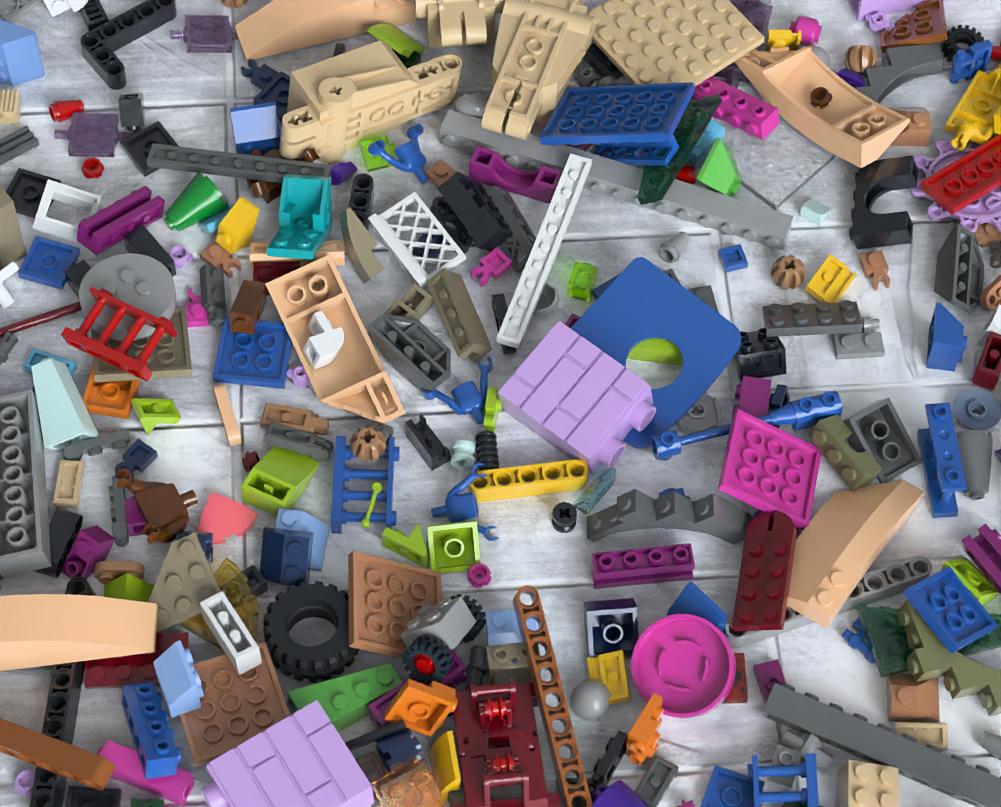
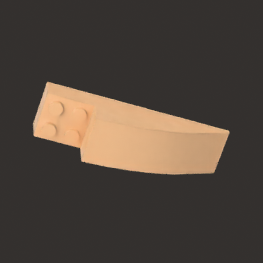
[234,0,415,61]
[0,594,158,671]

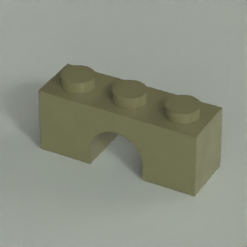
[807,414,882,491]

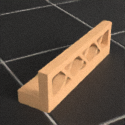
[249,240,345,268]

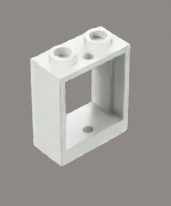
[32,179,103,244]

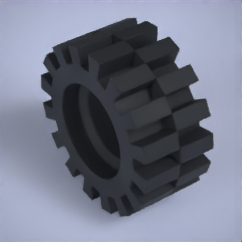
[942,25,984,63]

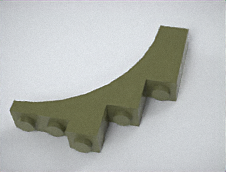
[898,600,1001,716]

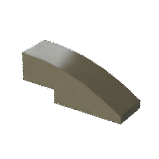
[340,207,385,284]
[367,283,435,339]

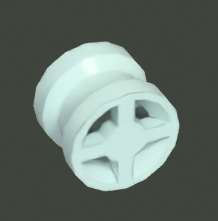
[451,440,475,469]

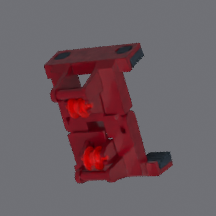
[446,679,561,807]

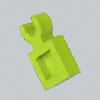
[483,387,503,433]

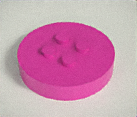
[631,614,736,718]

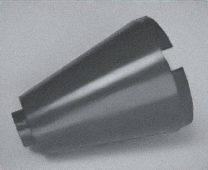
[957,430,993,500]

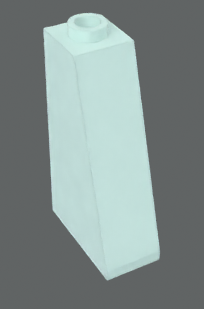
[31,358,98,452]

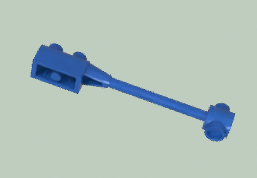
[650,391,842,461]

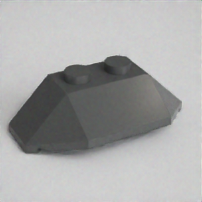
[934,224,984,312]
[367,313,451,390]

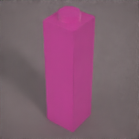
[96,740,195,806]

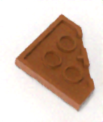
[879,0,948,54]

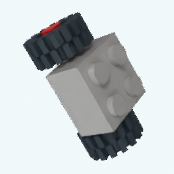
[400,594,486,686]

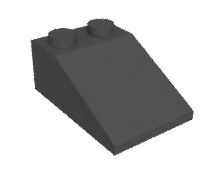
[843,397,923,484]

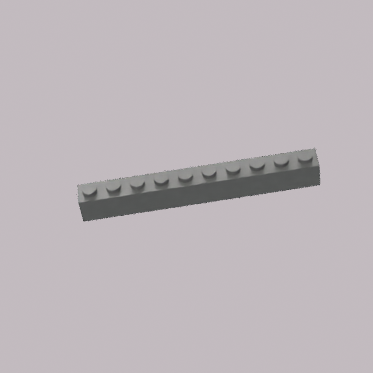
[762,682,1001,807]

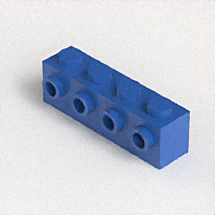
[121,682,181,779]

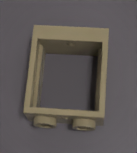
[486,642,541,685]

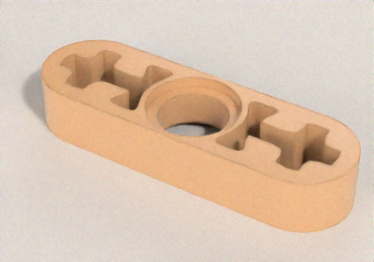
[213,383,242,447]

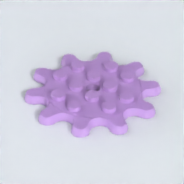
[909,139,1001,233]

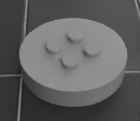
[79,253,177,341]

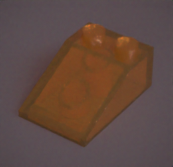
[371,758,445,807]

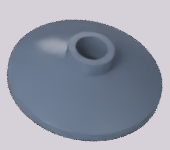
[953,389,1001,431]

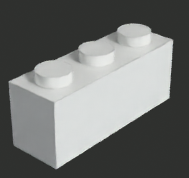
[200,591,262,675]

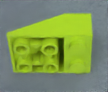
[241,447,321,516]

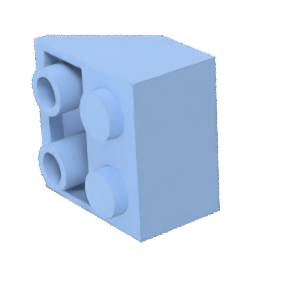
[153,641,204,717]

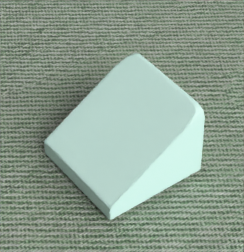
[800,198,831,226]

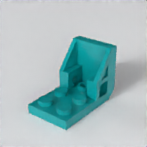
[267,174,333,260]

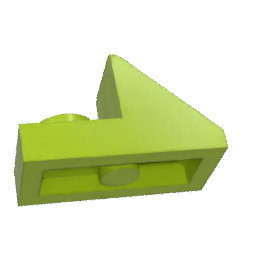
[131,398,181,435]
[382,524,428,568]

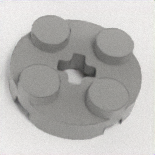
[676,391,721,434]

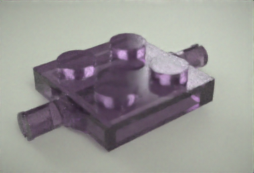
[170,15,238,53]
[54,113,133,157]

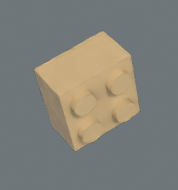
[837,760,899,807]

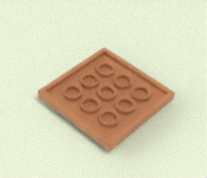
[348,551,442,659]
[179,642,290,767]

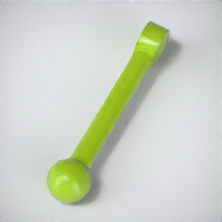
[361,482,382,528]

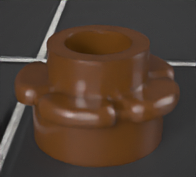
[811,87,832,108]

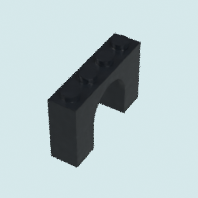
[849,156,918,249]
[64,225,176,298]

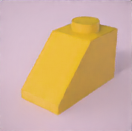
[215,196,259,254]

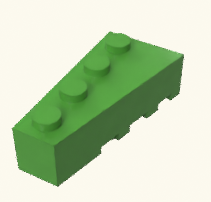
[287,663,402,732]

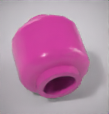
[789,15,822,46]

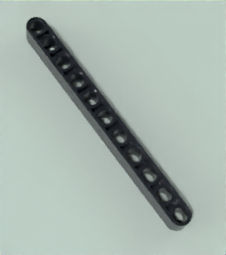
[29,576,96,807]

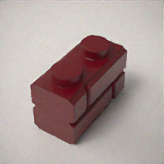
[971,332,1001,391]

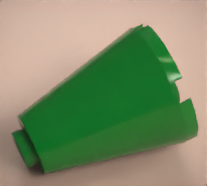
[164,171,230,232]

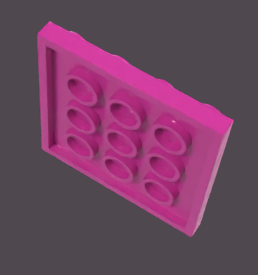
[717,409,822,530]

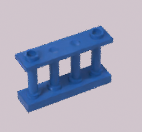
[917,402,967,518]
[331,436,400,534]
[747,753,819,807]

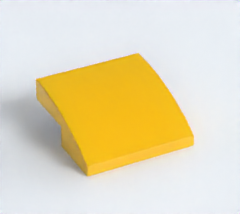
[429,731,461,803]

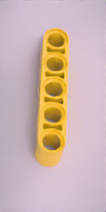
[468,459,588,502]

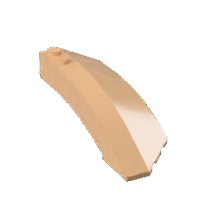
[734,47,910,168]
[266,254,406,424]
[787,480,925,629]

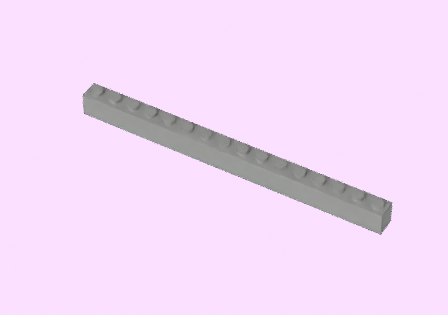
[439,109,794,250]

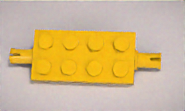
[944,63,1001,150]

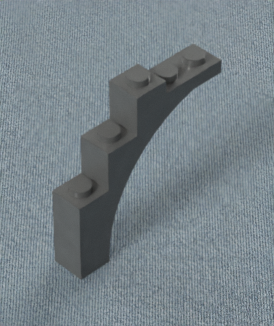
[855,43,944,104]
[587,489,752,545]

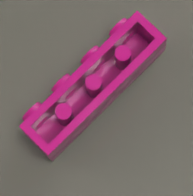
[692,76,780,140]

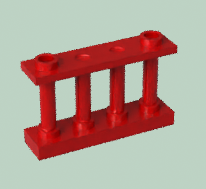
[61,287,177,382]

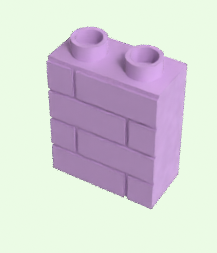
[498,321,656,475]
[200,700,374,807]

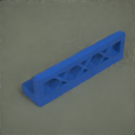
[594,135,679,166]

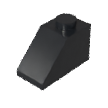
[118,93,145,130]

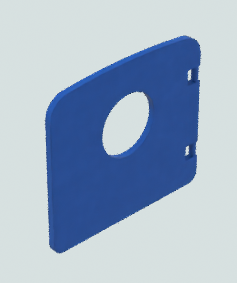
[571,257,741,449]

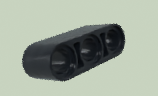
[348,173,374,231]
[33,508,83,578]

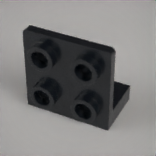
[736,328,786,381]

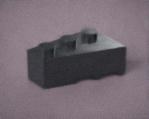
[437,171,512,252]

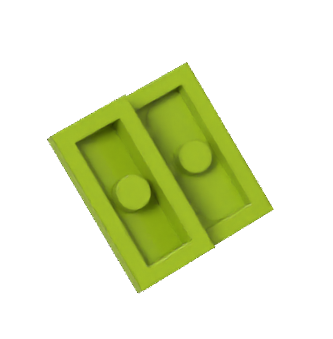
[367,23,427,58]

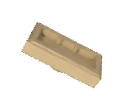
[53,460,85,508]
[895,723,948,750]

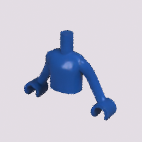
[368,124,429,184]
[422,356,493,425]
[431,463,499,541]

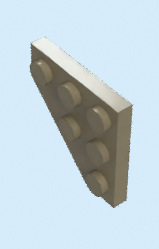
[148,532,221,634]

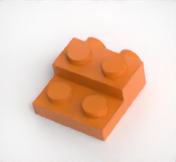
[83,366,141,419]
[384,679,458,737]
[625,693,664,765]

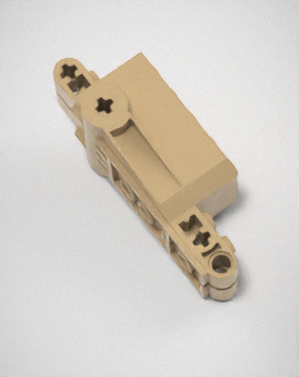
[414,0,505,48]
[481,0,596,140]
[279,40,462,164]

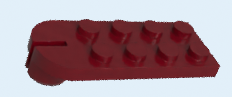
[732,512,797,631]

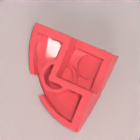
[196,492,258,545]

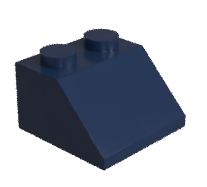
[259,527,314,586]
[583,598,639,658]

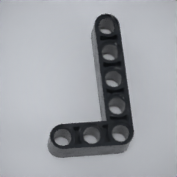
[81,0,177,90]

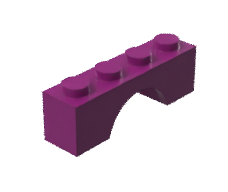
[469,146,563,204]

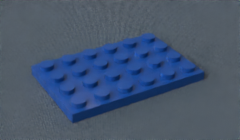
[539,82,695,146]

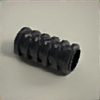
[475,431,499,471]

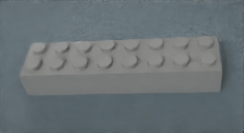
[0,389,52,578]

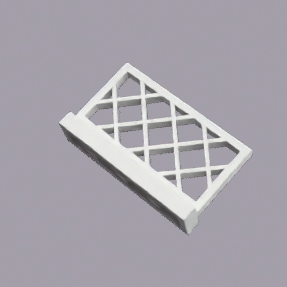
[368,192,466,291]

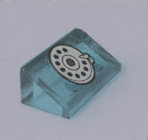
[573,467,616,515]

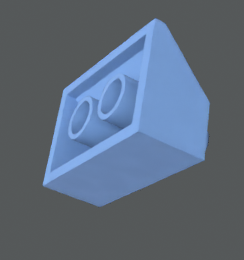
[0,19,45,87]

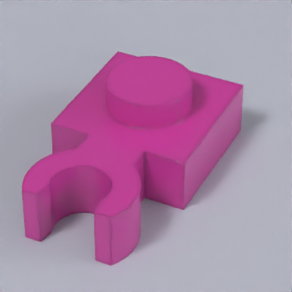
[471,247,513,287]
[186,289,211,327]

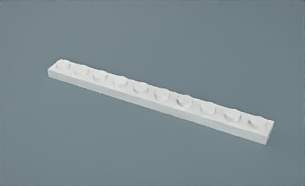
[497,154,592,349]

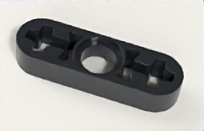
[429,197,472,254]
[491,293,516,355]

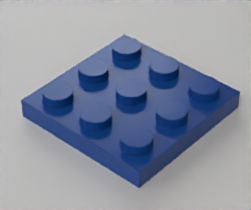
[213,317,293,389]
[903,566,998,654]

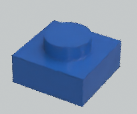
[718,244,748,273]

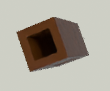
[230,280,266,335]

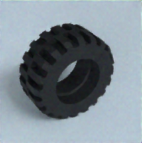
[263,581,360,683]

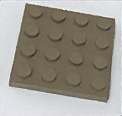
[91,306,192,382]

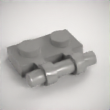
[833,317,885,360]

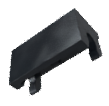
[405,415,451,471]

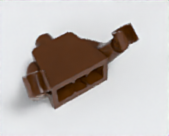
[247,148,320,204]
[114,468,198,544]

